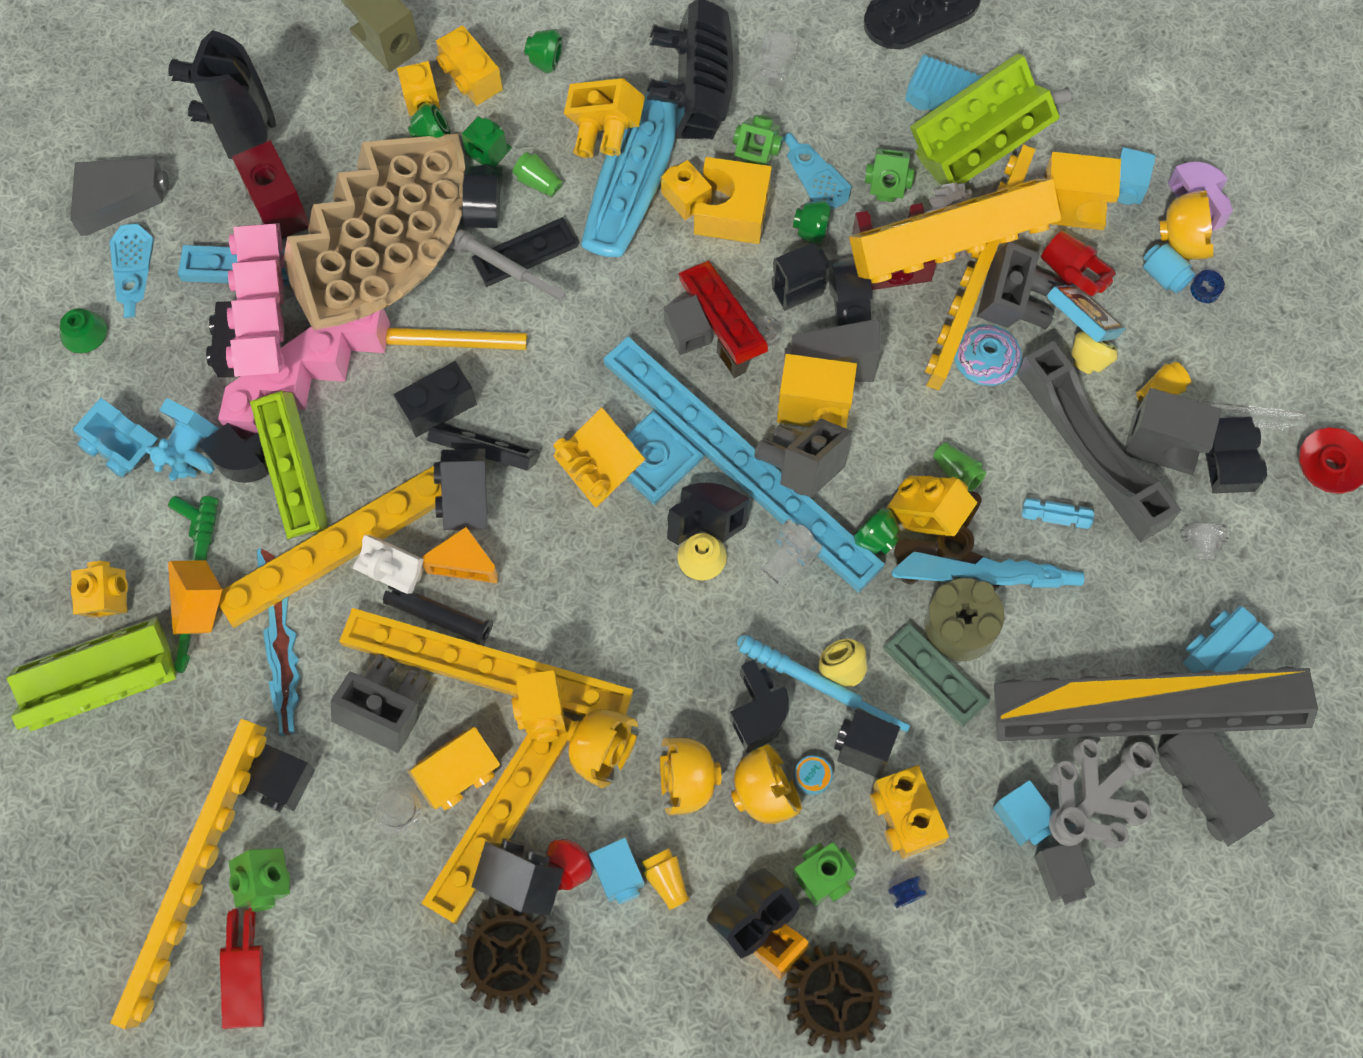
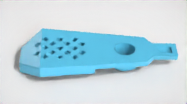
[783,133,852,209]
[109,224,154,318]

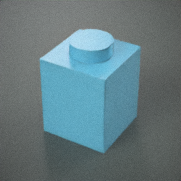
[1117,147,1156,205]
[993,780,1053,846]
[589,838,645,904]

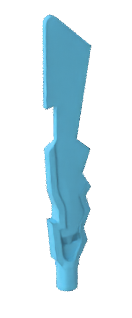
[892,552,1085,588]

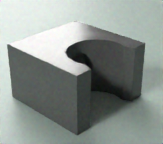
[1124,388,1222,475]

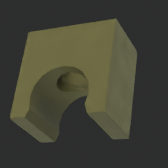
[341,0,421,73]

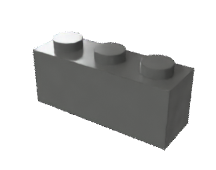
[1157,732,1275,846]

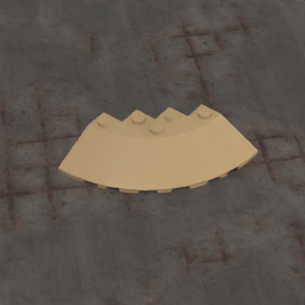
[283,134,465,330]

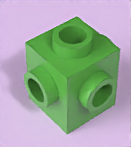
[733,114,783,165]
[865,148,914,202]
[792,842,856,907]
[228,848,290,912]

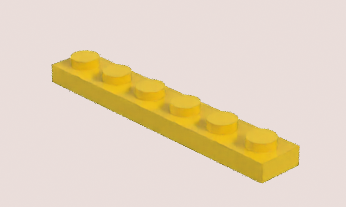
[422,716,575,925]

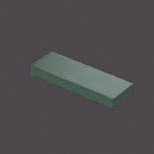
[883,622,990,728]

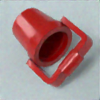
[1040,231,1116,296]

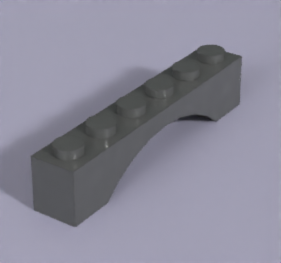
[1017,341,1181,543]

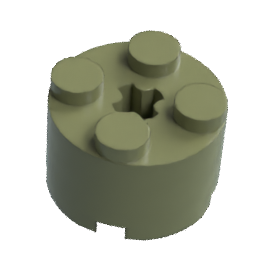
[924,578,1005,661]

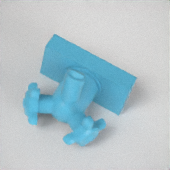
[145,398,220,481]

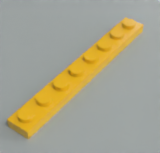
[925,144,1036,390]
[219,466,442,628]
[339,608,634,717]
[110,719,267,1029]

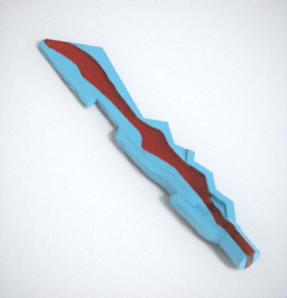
[257,548,301,736]

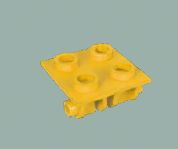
[553,407,646,508]

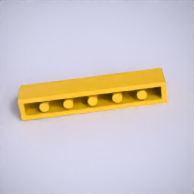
[849,179,1061,283]

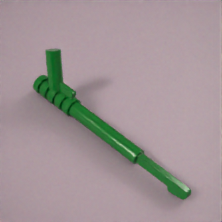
[168,496,219,673]

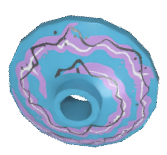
[954,324,1022,386]

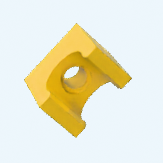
[1043,151,1121,230]
[694,157,772,244]
[776,354,857,429]

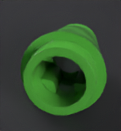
[512,152,563,198]
[933,442,986,491]

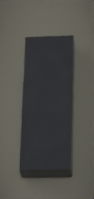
[472,217,577,287]
[427,422,539,471]

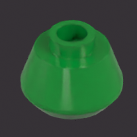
[524,29,563,74]
[408,103,451,138]
[792,201,831,246]
[60,308,107,354]
[853,508,900,554]

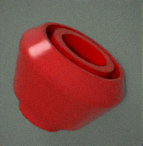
[545,839,593,890]

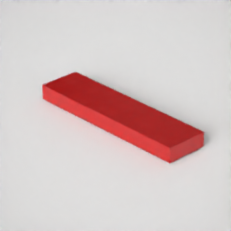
[678,261,768,365]

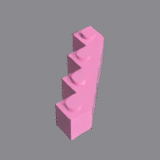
[226,223,284,377]
[218,309,390,437]

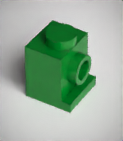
[462,116,512,167]

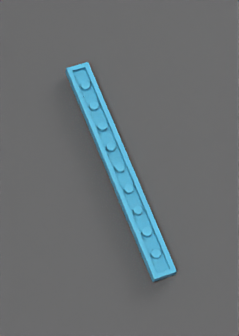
[603,337,885,593]

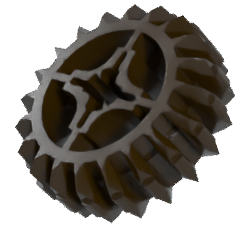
[455,904,563,1014]
[783,942,892,1055]

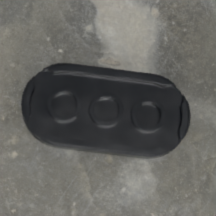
[863,0,980,49]

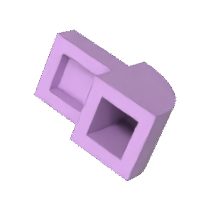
[1168,162,1233,231]

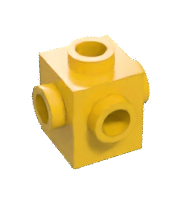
[71,561,128,618]

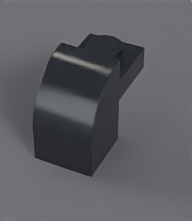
[828,257,873,327]
[198,423,269,483]
[667,482,749,545]
[730,660,789,753]

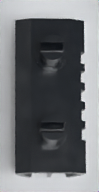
[647,0,733,140]
[168,30,276,159]

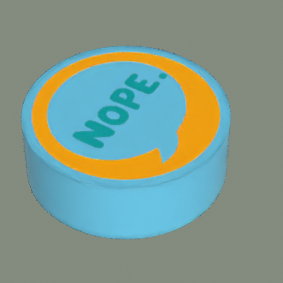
[794,755,833,795]

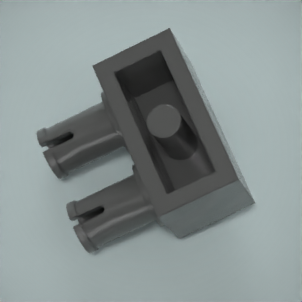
[976,242,1062,330]
[754,419,852,498]
[330,654,429,753]

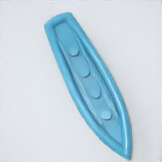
[581,80,676,257]

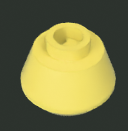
[1071,331,1118,374]
[677,533,727,581]
[818,639,867,687]

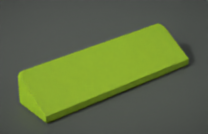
[250,391,328,539]

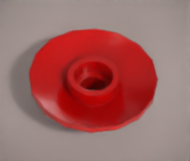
[1299,427,1363,494]

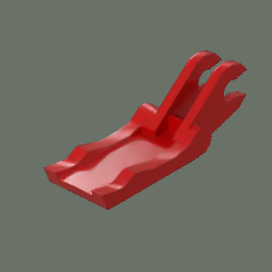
[220,908,264,1029]

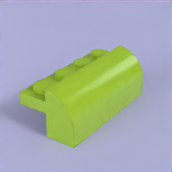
[909,53,1060,185]
[6,616,177,732]

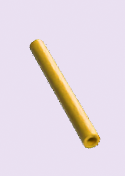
[386,328,528,350]

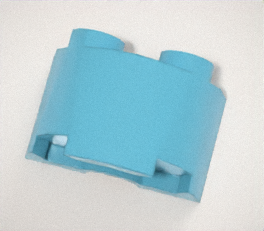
[72,397,158,478]

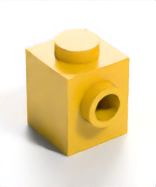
[397,61,441,116]
[661,160,712,220]

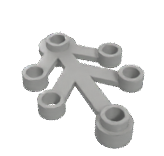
[1049,739,1156,849]

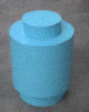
[1143,243,1195,294]

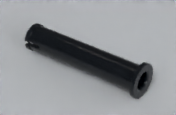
[383,586,493,646]

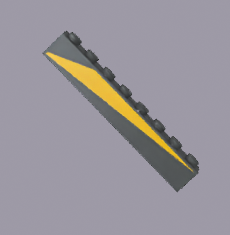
[994,666,1318,741]

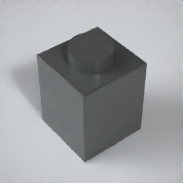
[664,295,711,355]
[1035,844,1096,905]

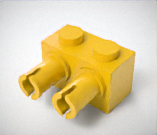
[564,78,645,158]
[869,765,949,859]

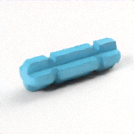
[1022,498,1094,529]

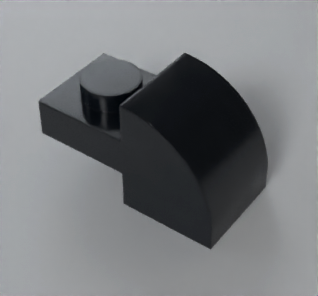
[462,165,503,228]

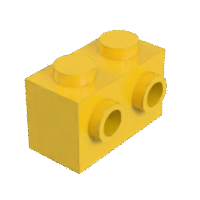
[436,25,503,106]
[886,475,977,536]
[511,670,567,743]
[407,727,500,811]

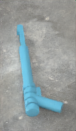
[737,635,910,732]

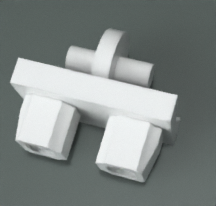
[353,535,424,594]

